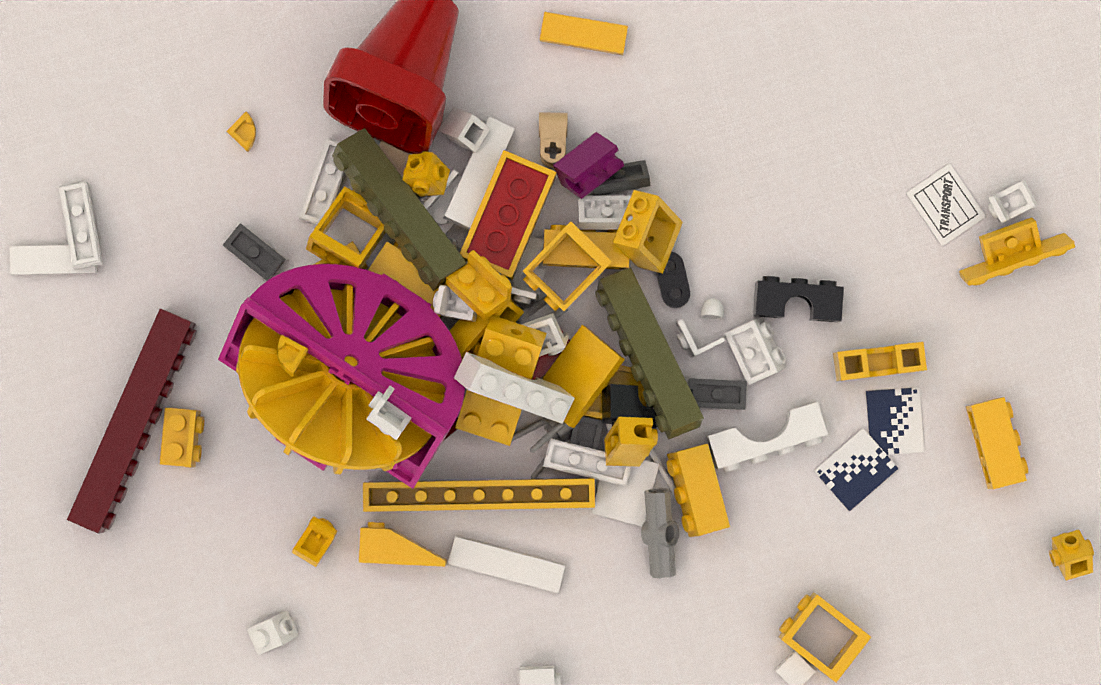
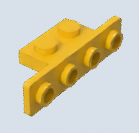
[959,217,1075,286]

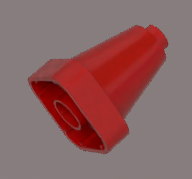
[323,0,459,154]

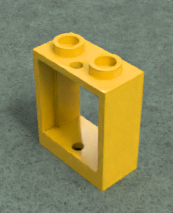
[306,186,386,269]
[613,190,683,274]
[523,221,613,311]
[779,592,871,683]

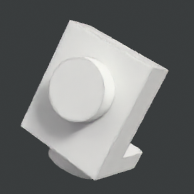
[988,180,1037,223]
[433,285,477,322]
[367,386,412,440]
[246,611,298,655]

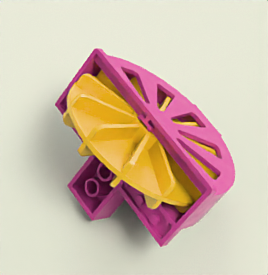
[218,264,465,489]

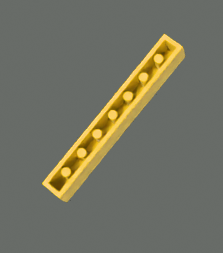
[363,478,595,512]

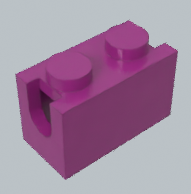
[553,132,625,199]

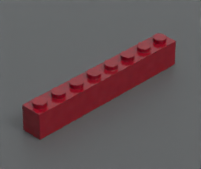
[67,309,197,534]

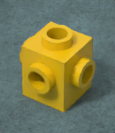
[402,151,450,197]
[1049,530,1094,581]

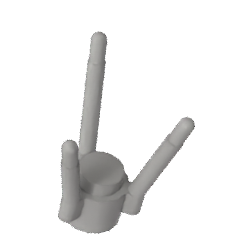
[512,417,573,479]

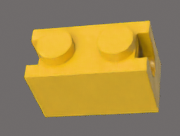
[604,417,658,467]

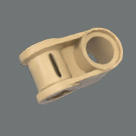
[539,112,568,168]

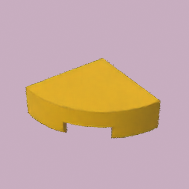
[226,112,256,152]
[277,335,308,377]

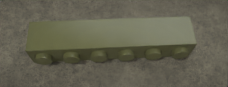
[332,128,467,291]
[595,267,704,440]

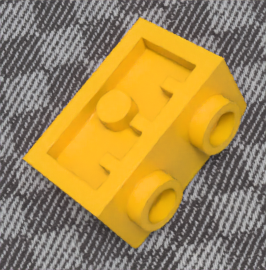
[445,250,512,321]
[160,407,205,468]

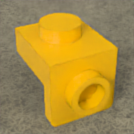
[292,516,337,567]

